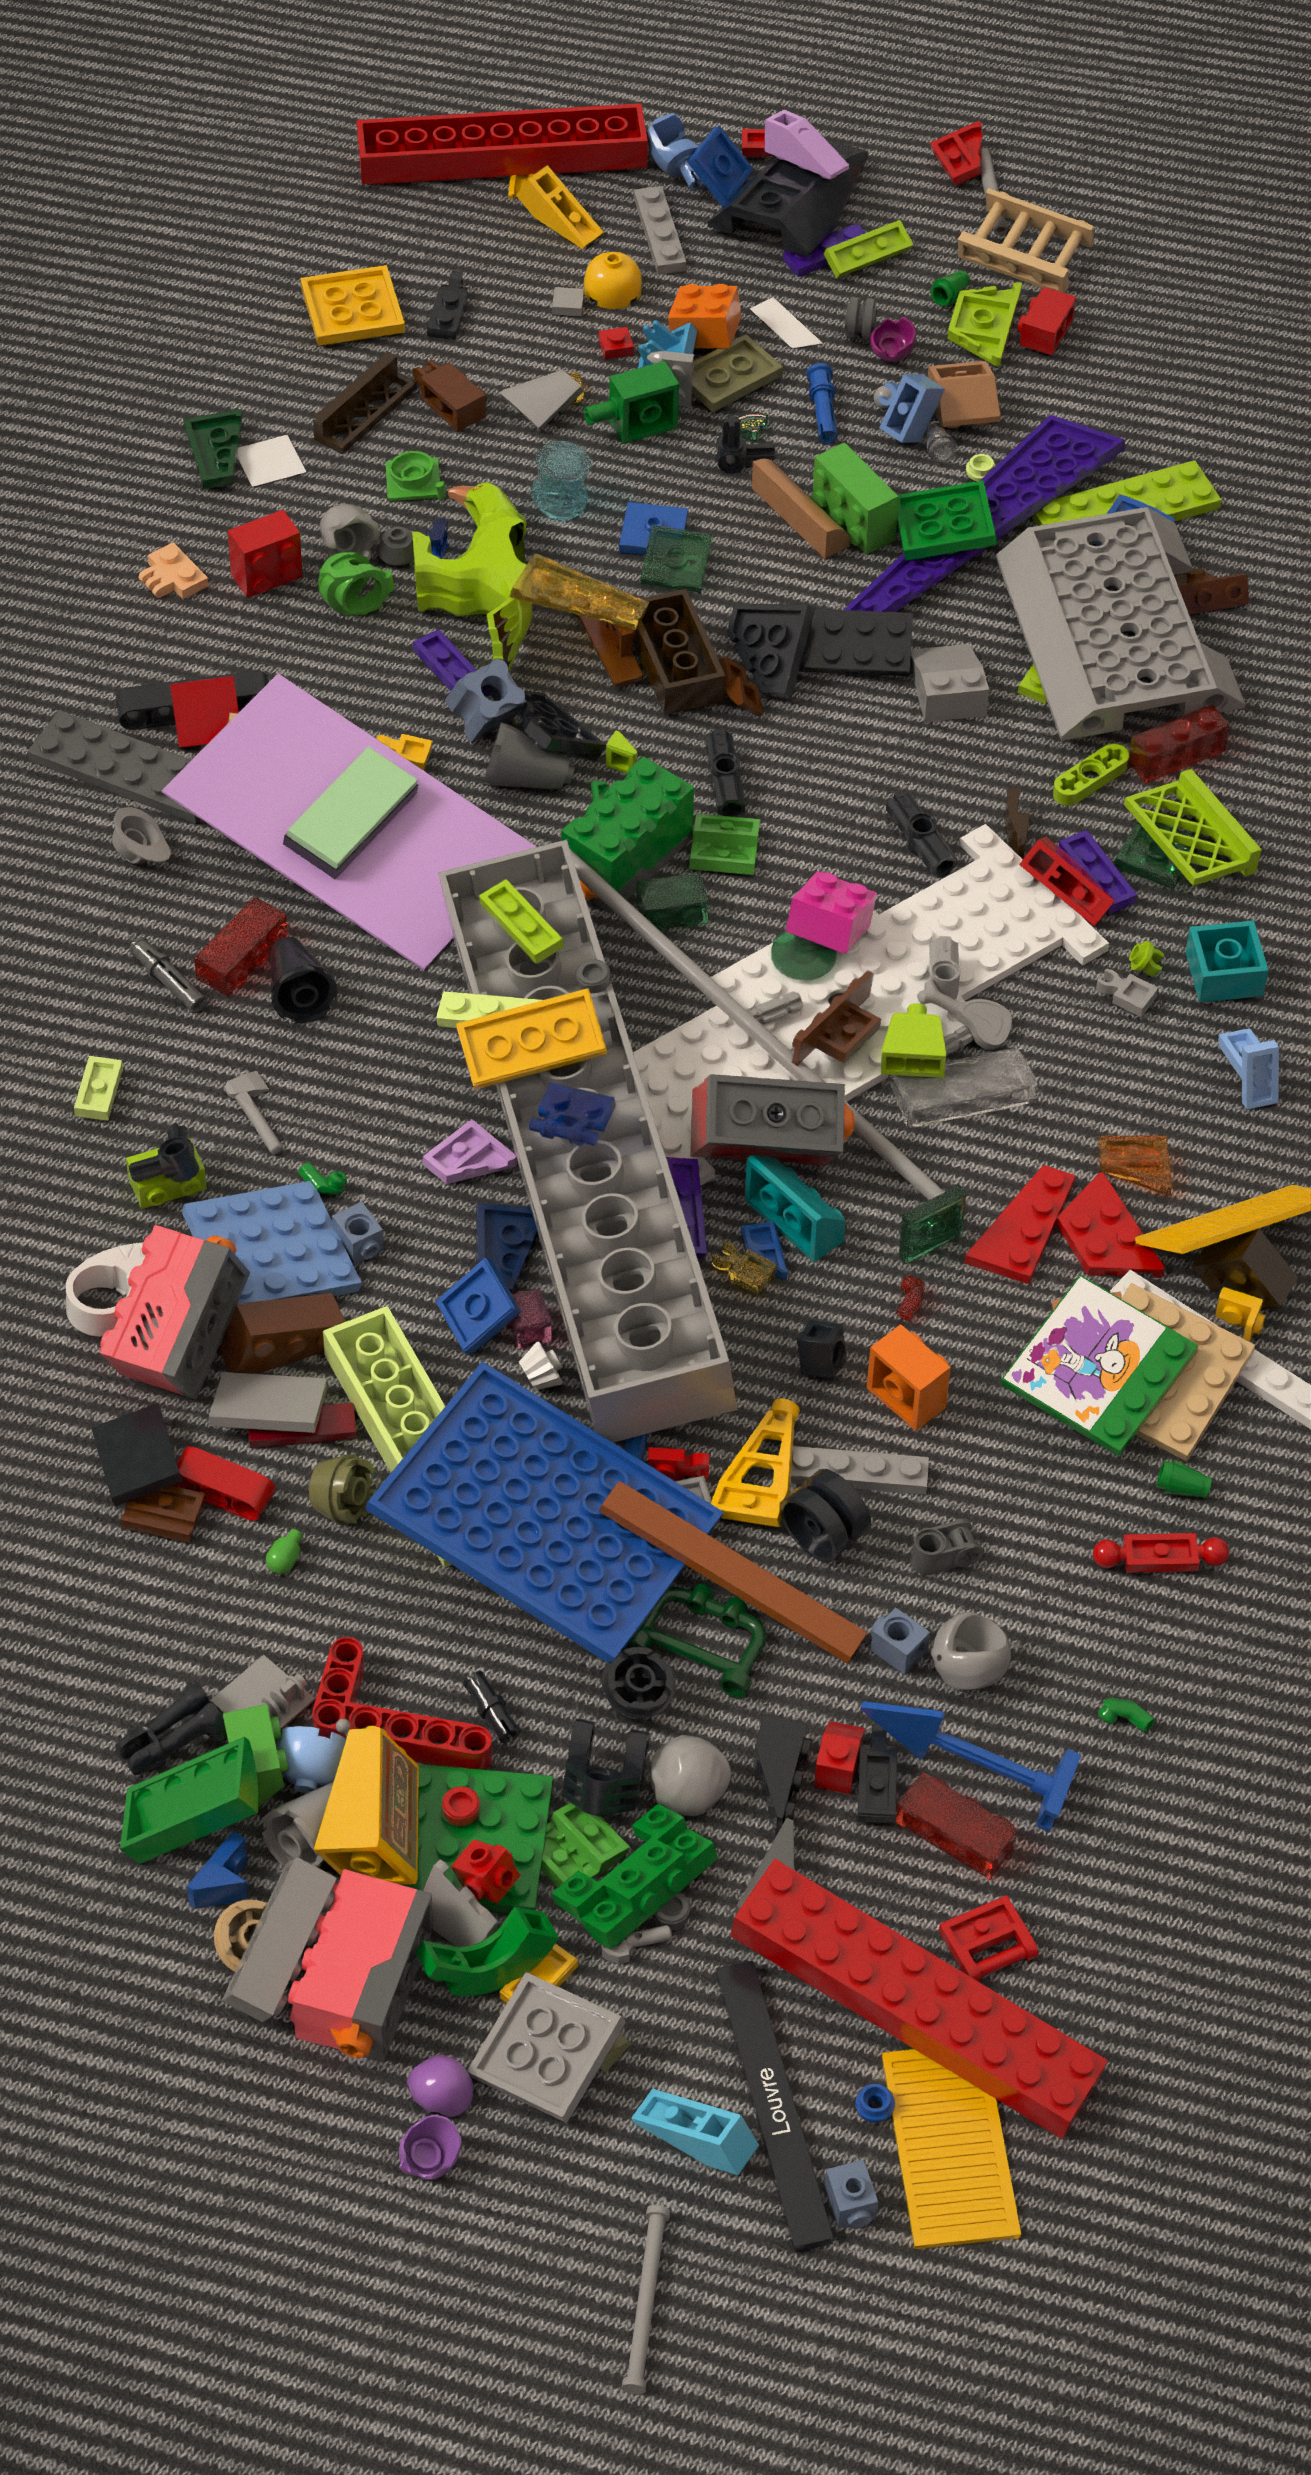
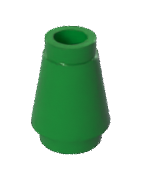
[930,270,970,306]
[1156,1459,1212,1498]

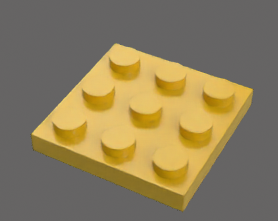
[300,265,405,346]

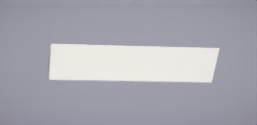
[750,297,822,348]

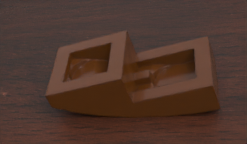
[719,656,763,717]

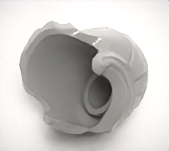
[320,504,380,560]

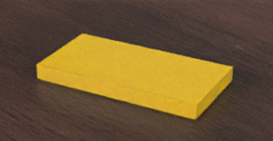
[456,988,607,1090]

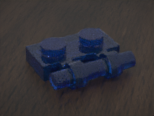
[529,1082,616,1146]

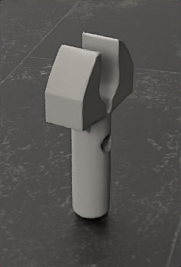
[599,1925,672,1964]

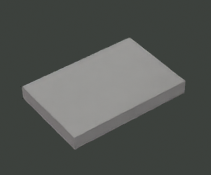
[209,1372,328,1433]

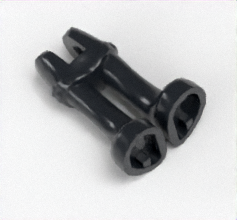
[115,1681,228,1776]

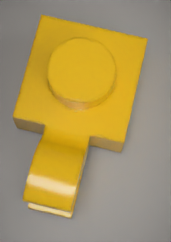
[376,734,433,771]

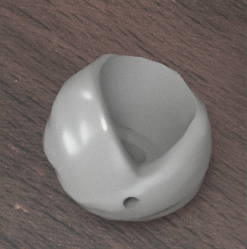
[931,1612,1011,1690]
[650,1735,731,1816]

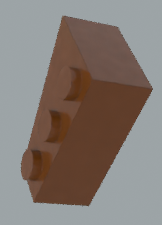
[219,1293,346,1374]

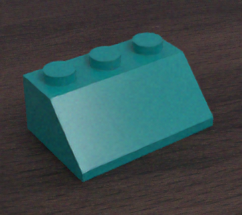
[745,1155,846,1263]

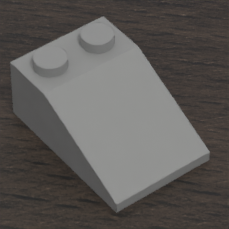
[910,644,989,722]

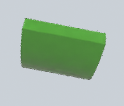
[689,814,760,875]
[542,1803,630,1888]

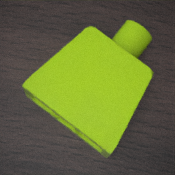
[881,1003,946,1078]

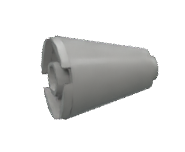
[261,1782,334,1869]

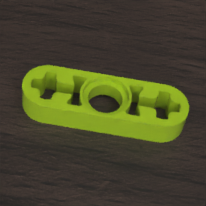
[1053,744,1129,806]

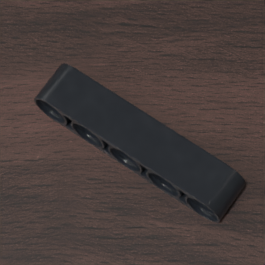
[115,671,269,730]

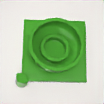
[385,451,446,502]

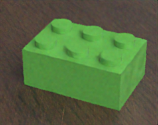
[812,442,898,555]

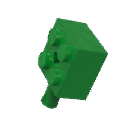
[584,361,679,444]

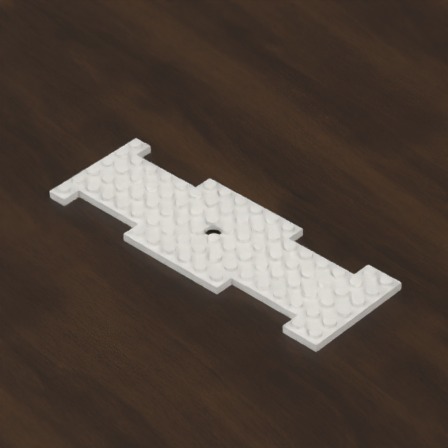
[633,824,1109,1185]

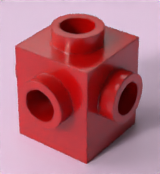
[451,1839,520,1903]

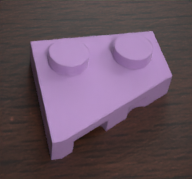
[423,1119,517,1184]

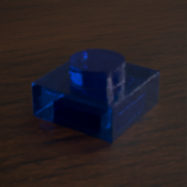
[425,518,448,559]

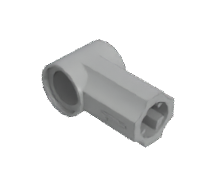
[929,936,961,1000]

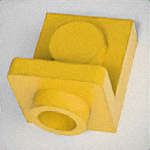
[1215,1287,1266,1342]

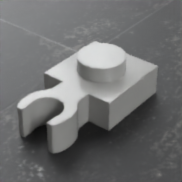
[1096,969,1159,1017]

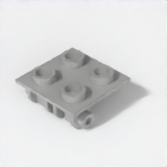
[210,1655,315,1730]

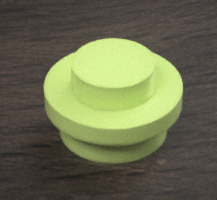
[966,454,996,481]

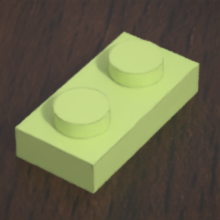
[74,1056,123,1121]

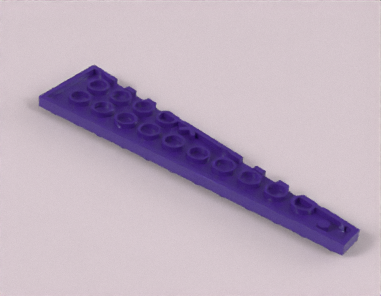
[844,415,1125,612]

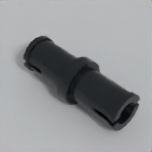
[463,1671,521,1743]

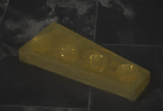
[510,553,649,629]

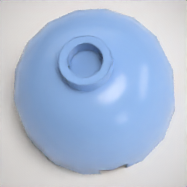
[276,1726,346,1794]

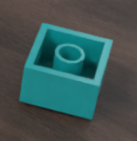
[1185,920,1268,1003]

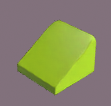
[606,730,637,774]

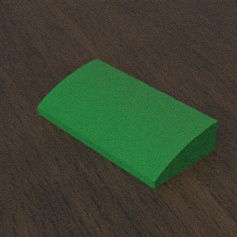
[120,1736,258,1864]

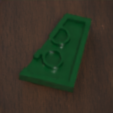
[183,409,243,490]

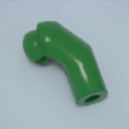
[1098,1698,1156,1733]

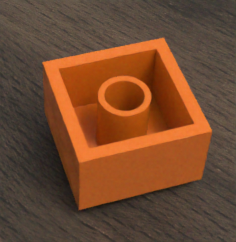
[668,284,742,348]
[867,1324,951,1431]

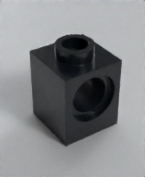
[797,1320,847,1379]

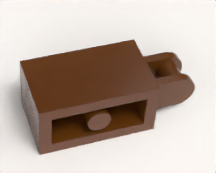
[412,360,487,432]

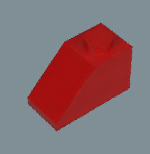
[814,1721,866,1795]

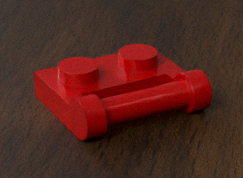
[939,1895,1039,1982]

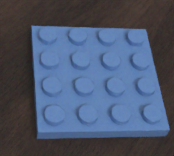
[182,1181,361,1304]

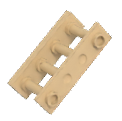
[958,188,1094,293]

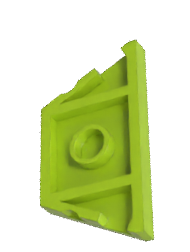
[947,282,1022,367]

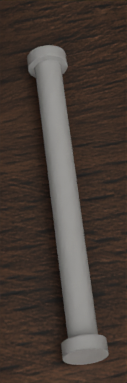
[622,2205,670,2395]

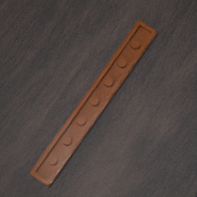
[599,1481,868,1664]

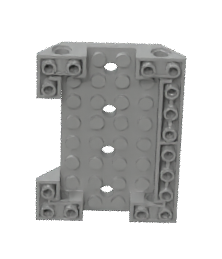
[996,507,1245,741]

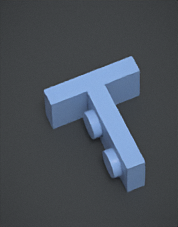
[1219,1028,1279,1109]

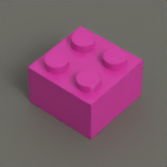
[785,871,877,954]

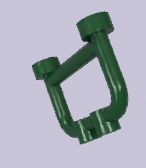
[623,1584,767,1699]

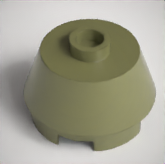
[309,1454,376,1526]

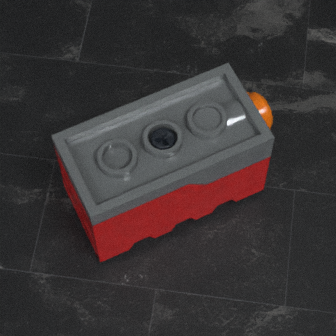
[690,1074,854,1166]

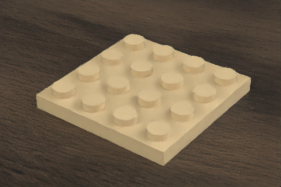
[1121,1283,1255,1461]

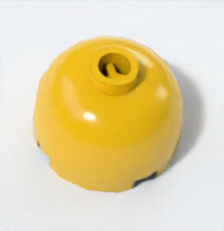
[584,252,642,309]

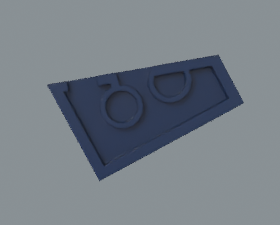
[475,1203,537,1294]

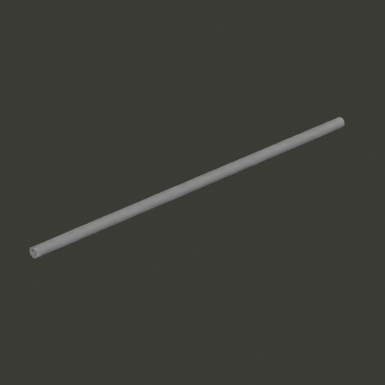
[570,849,963,1221]

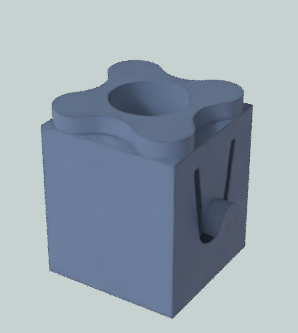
[445,659,527,743]

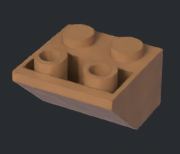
[928,361,1001,428]

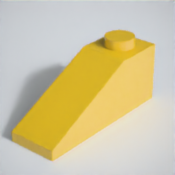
[516,165,604,249]

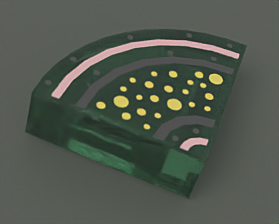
[736,413,768,441]

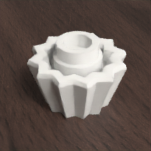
[519,1342,563,1390]

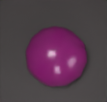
[870,317,916,362]

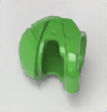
[318,552,395,616]

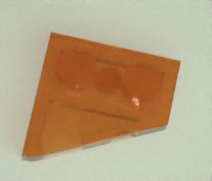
[1098,1135,1172,1196]

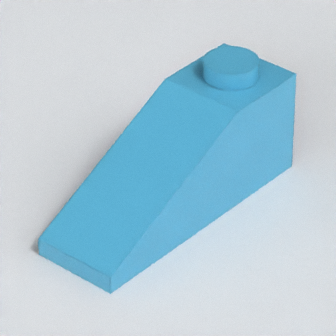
[631,2089,759,2175]

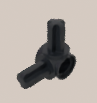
[716,415,775,473]
[129,1123,200,1182]

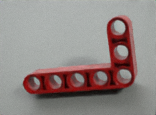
[312,1637,492,1770]

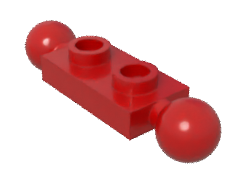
[1093,1533,1230,1573]

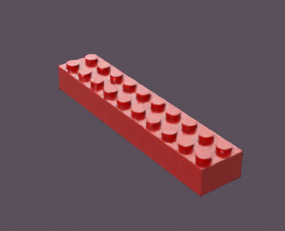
[356,103,648,185]
[730,1858,1108,2140]

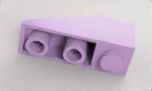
[765,110,849,179]

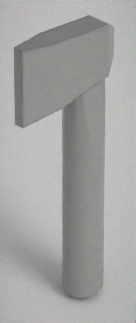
[224,1071,282,1154]

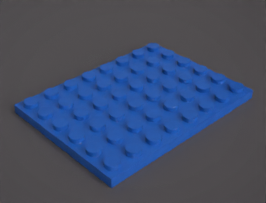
[365,1361,723,1663]

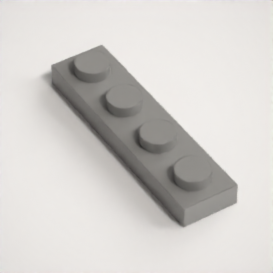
[634,186,686,275]
[791,1446,929,1495]

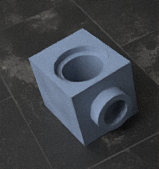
[332,1202,384,1264]
[870,1607,930,1675]

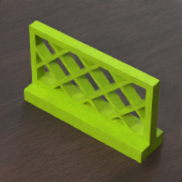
[1124,769,1262,886]

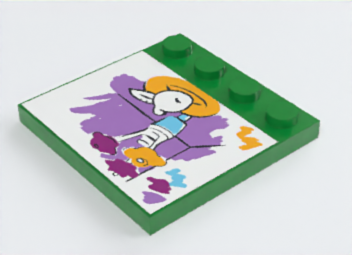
[1001,1275,1198,1457]

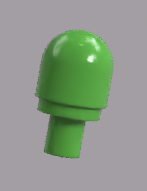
[266,1529,303,1574]

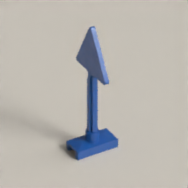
[860,1701,1081,1832]

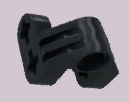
[561,1718,650,1816]

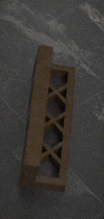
[313,351,417,455]

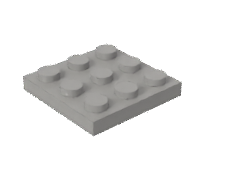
[467,1972,626,2123]

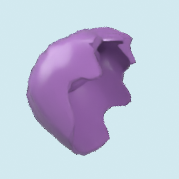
[407,2055,474,2117]
[399,2114,462,2180]

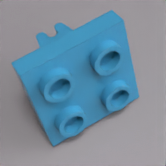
[638,320,698,368]

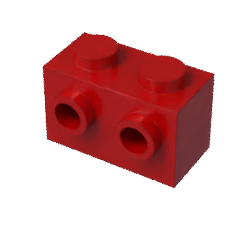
[1017,287,1076,356]

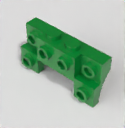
[551,1803,718,1950]

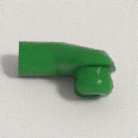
[298,1162,347,1195]

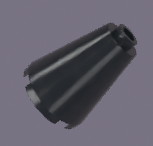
[270,937,338,1023]

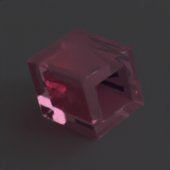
[509,1288,551,1349]

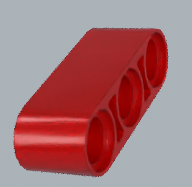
[172,1447,276,1521]

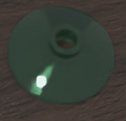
[771,932,837,980]

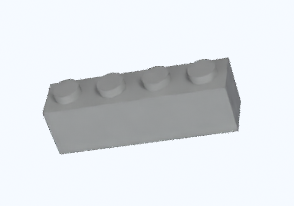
[222,1857,336,2022]

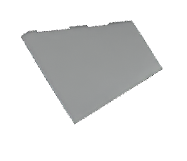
[500,370,583,431]
[424,1859,498,1947]

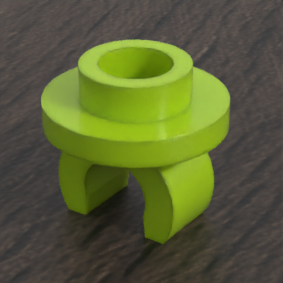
[1129,940,1164,976]

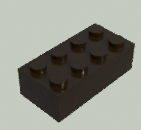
[626,589,725,715]

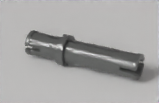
[129,937,207,1014]

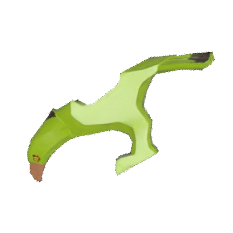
[412,482,533,673]

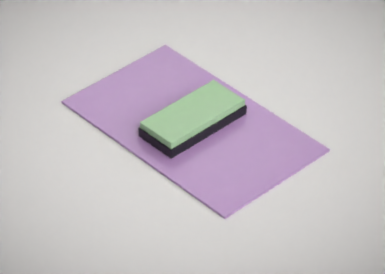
[162,673,537,970]

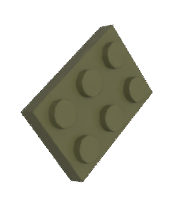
[693,334,783,412]

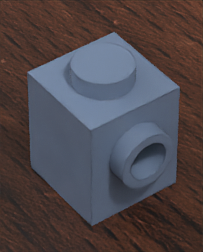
[824,2160,878,2229]

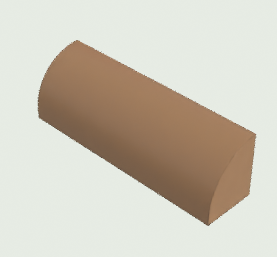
[752,459,850,559]

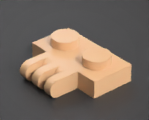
[138,542,208,599]

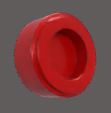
[442,1786,480,1826]

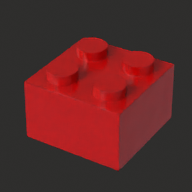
[227,510,303,598]

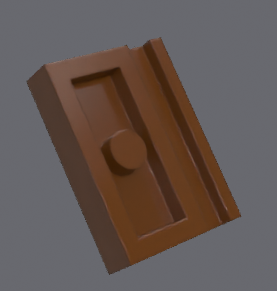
[120,1485,206,1543]

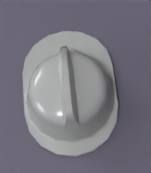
[112,807,171,864]

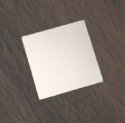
[237,435,306,487]

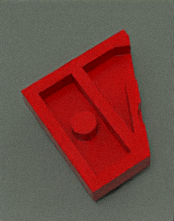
[930,120,983,186]

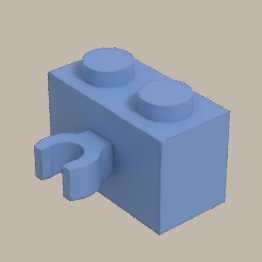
[878,374,945,443]

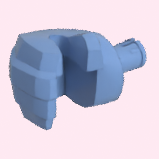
[646,113,705,191]

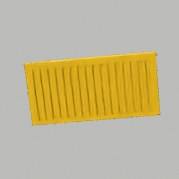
[1135,1185,1311,1254]
[882,2049,1021,2249]

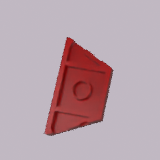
[1056,1172,1165,1278]

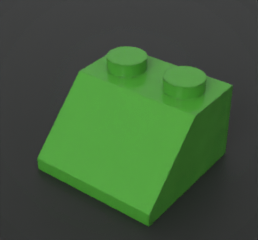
[223,1704,289,1807]

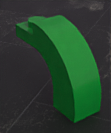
[415,1906,559,1996]

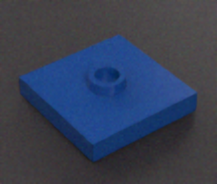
[687,125,754,206]
[619,502,688,559]
[435,1257,521,1356]

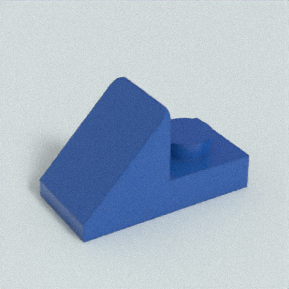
[187,1831,248,1909]

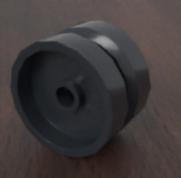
[779,1469,871,1562]

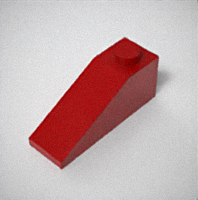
[1019,836,1116,926]

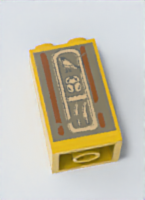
[314,1726,419,1885]

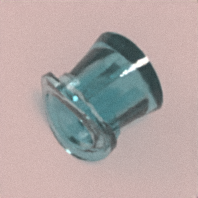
[530,441,591,521]

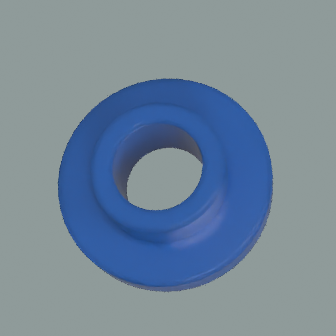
[855,2084,895,2123]

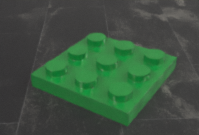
[897,480,997,561]

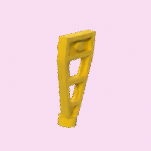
[711,1398,800,1527]

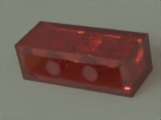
[1128,705,1230,783]
[194,897,288,997]
[896,1772,1018,1880]

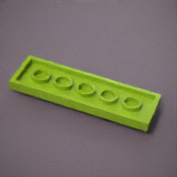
[1031,460,1221,545]

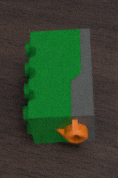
[561,756,694,914]

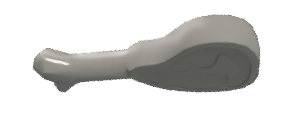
[917,979,1012,1050]

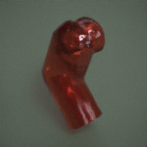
[895,1275,925,1322]

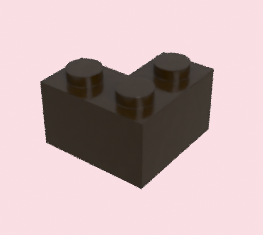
[1192,1228,1298,1310]

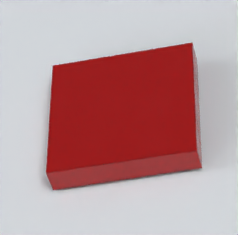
[170,676,239,748]

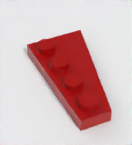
[964,1165,1076,1284]

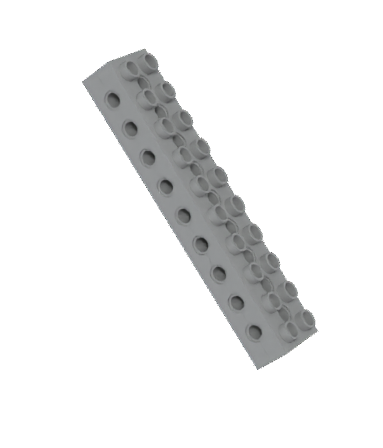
[438,840,737,1443]

